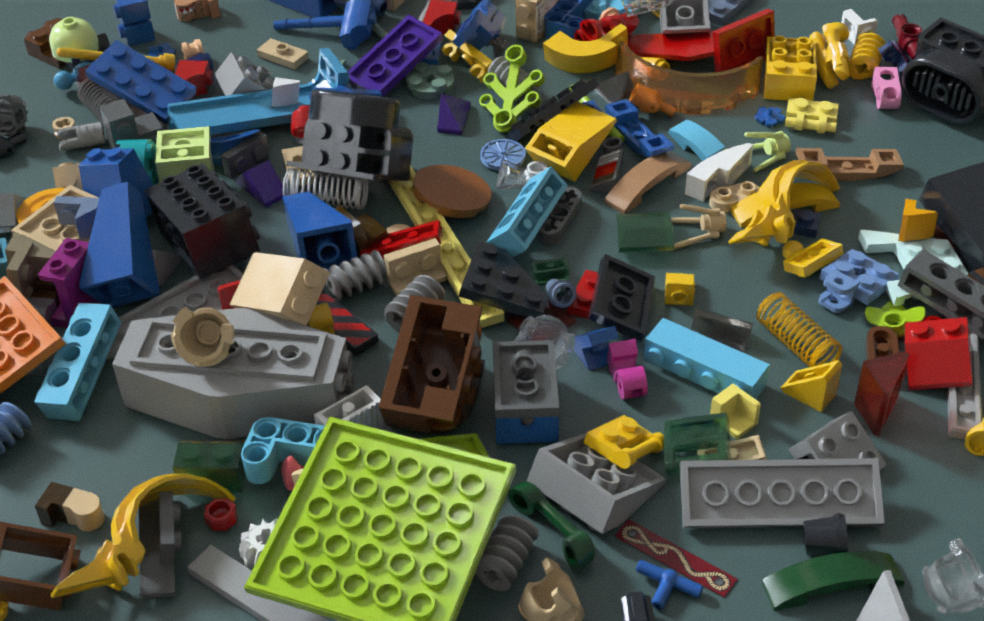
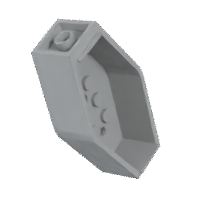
[112,308,354,439]

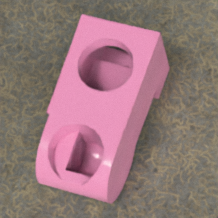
[871,67,901,109]

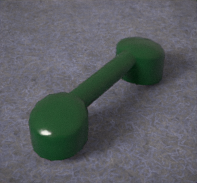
[507,482,595,572]

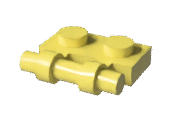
[785,98,839,134]

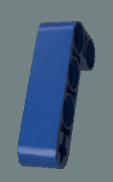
[544,0,593,40]

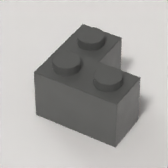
[100,99,163,149]

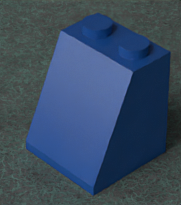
[78,147,153,218]

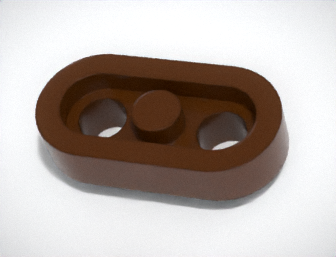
[865,326,900,377]

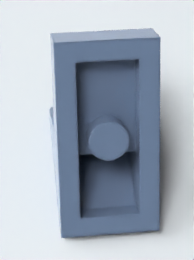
[54,196,99,239]

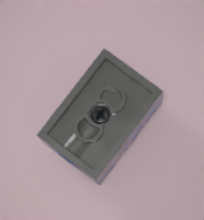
[493,340,559,444]

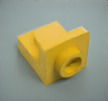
[665,273,695,306]

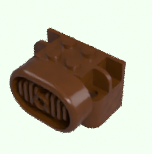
[378,295,485,434]

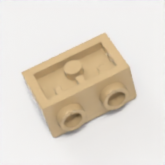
[384,238,447,296]

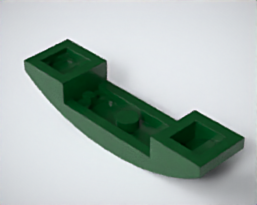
[762,551,905,611]

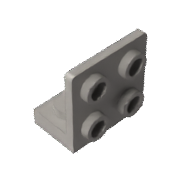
[788,411,886,470]

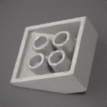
[526,433,667,534]

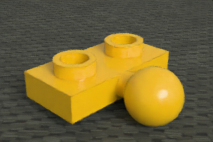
[782,238,844,278]

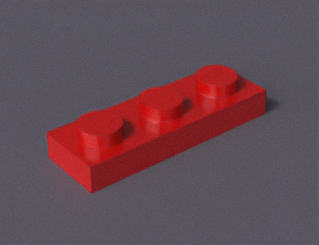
[360,220,443,260]

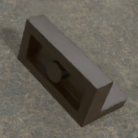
[334,206,389,251]

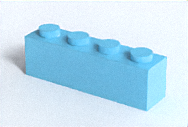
[644,318,770,399]

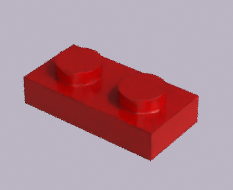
[567,269,598,320]

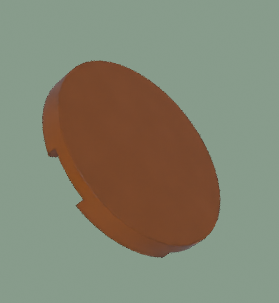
[412,165,492,218]

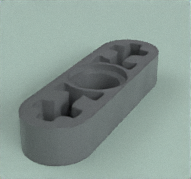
[537,187,582,245]

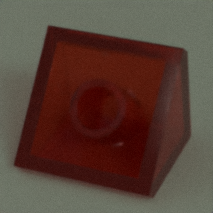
[854,352,910,437]

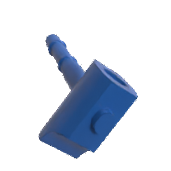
[273,0,377,49]

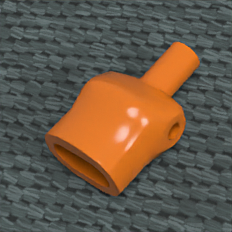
[629,83,676,117]

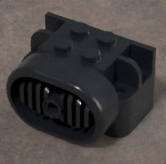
[902,17,984,124]
[286,89,413,181]

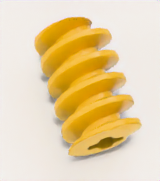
[848,33,886,80]

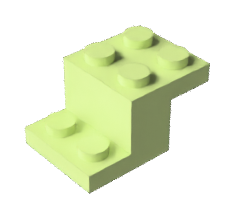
[155,126,215,182]

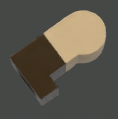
[35,482,105,532]

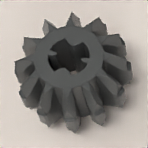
[0,94,29,136]

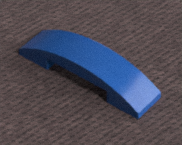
[605,99,674,157]

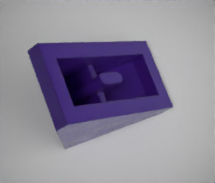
[236,160,283,207]

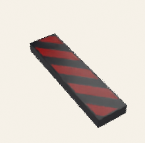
[316,290,379,355]

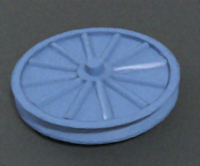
[480,139,526,171]

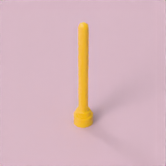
[56,47,175,73]

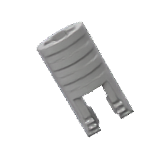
[57,122,106,151]

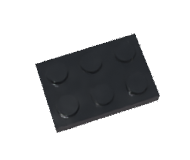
[588,254,655,342]

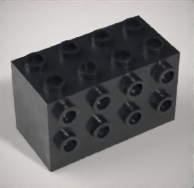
[144,163,260,280]

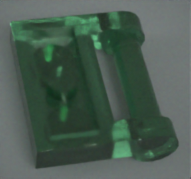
[664,412,732,475]

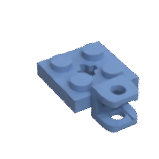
[818,249,900,313]

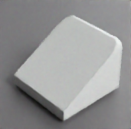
[272,77,300,107]

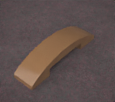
[796,148,904,181]
[604,152,692,215]

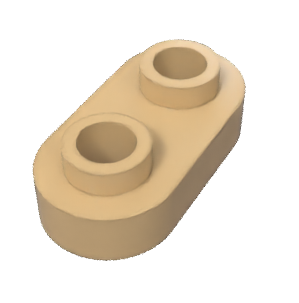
[709,181,760,212]

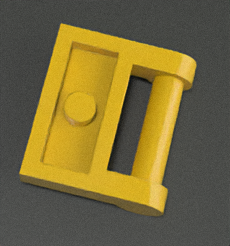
[583,415,667,469]

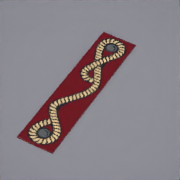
[615,519,737,597]

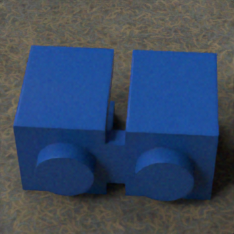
[113,0,155,46]

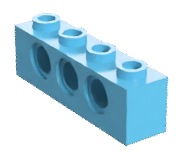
[487,166,568,257]
[34,303,122,421]

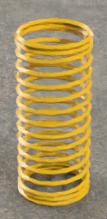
[756,292,843,367]

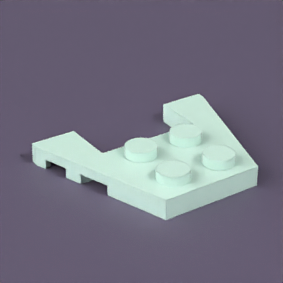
[858,230,968,306]

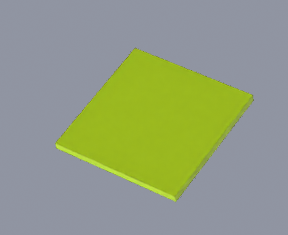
[244,417,516,621]

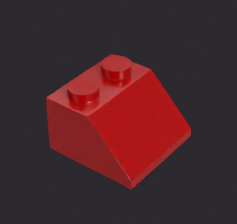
[905,317,973,390]

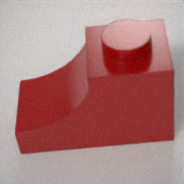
[423,0,462,35]
[175,60,214,99]

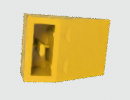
[764,35,817,101]
[525,101,617,182]

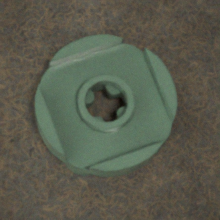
[406,62,455,100]

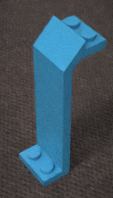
[168,48,352,135]

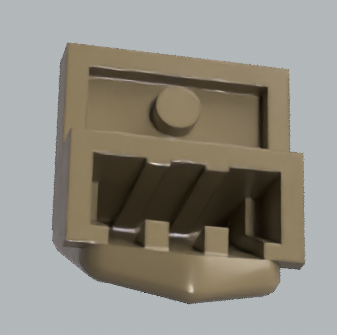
[5,232,55,301]

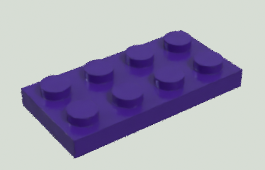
[348,14,444,97]

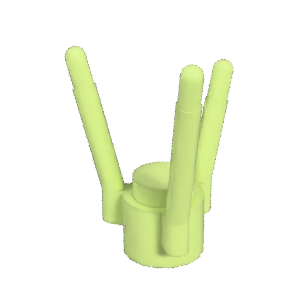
[723,131,791,173]

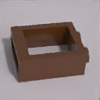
[0,522,81,611]

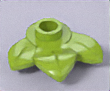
[865,300,925,337]

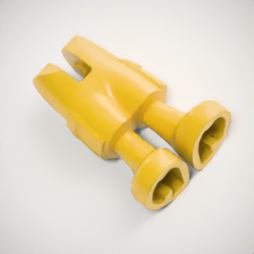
[809,22,850,89]

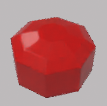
[204,498,237,531]

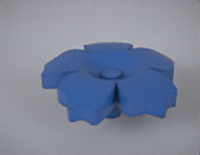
[148,43,176,57]
[754,106,786,127]

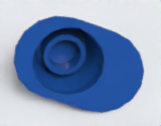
[211,129,260,165]

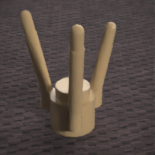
[664,204,727,251]

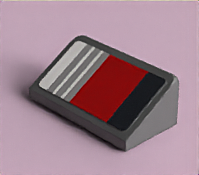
[589,148,624,193]

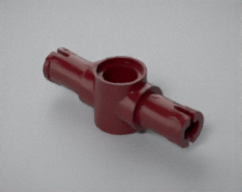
[892,14,922,61]

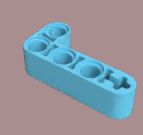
[241,417,325,484]

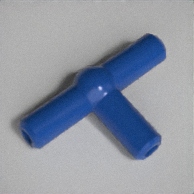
[636,560,703,609]

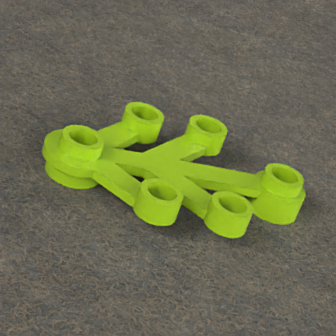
[479,44,545,133]

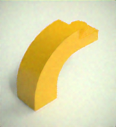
[543,23,628,73]

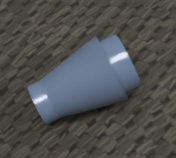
[546,279,577,308]

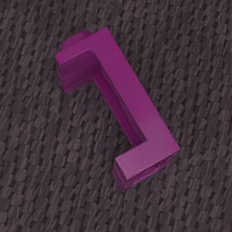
[38,238,99,329]

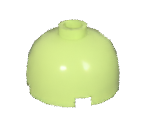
[49,17,99,63]

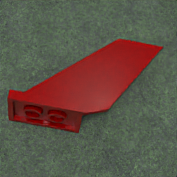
[617,9,775,78]

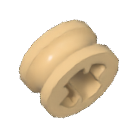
[52,117,75,140]

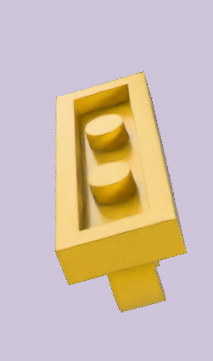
[441,29,493,83]

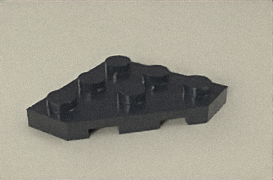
[505,77,600,141]
[459,241,549,322]

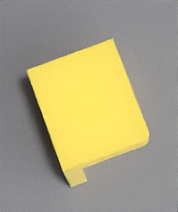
[710,384,761,439]

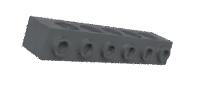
[897,249,984,340]

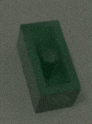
[531,257,570,286]

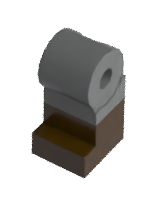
[28,276,61,327]

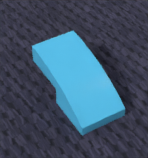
[668,120,725,161]

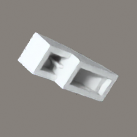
[685,143,753,202]

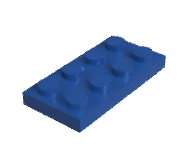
[85,40,197,125]

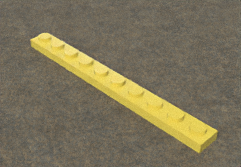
[387,166,504,328]

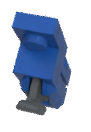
[452,0,508,56]

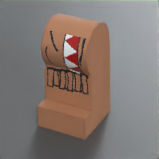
[174,0,221,22]

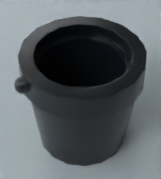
[803,513,848,556]

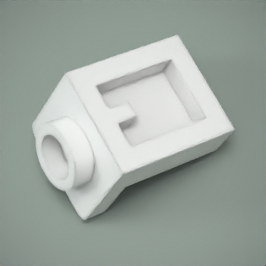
[841,9,878,45]

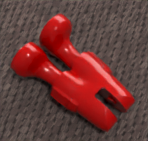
[574,13,639,41]

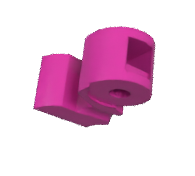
[607,339,648,399]

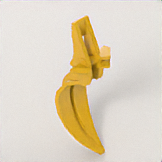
[728,160,840,247]
[51,474,236,598]

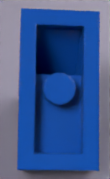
[568,326,619,370]

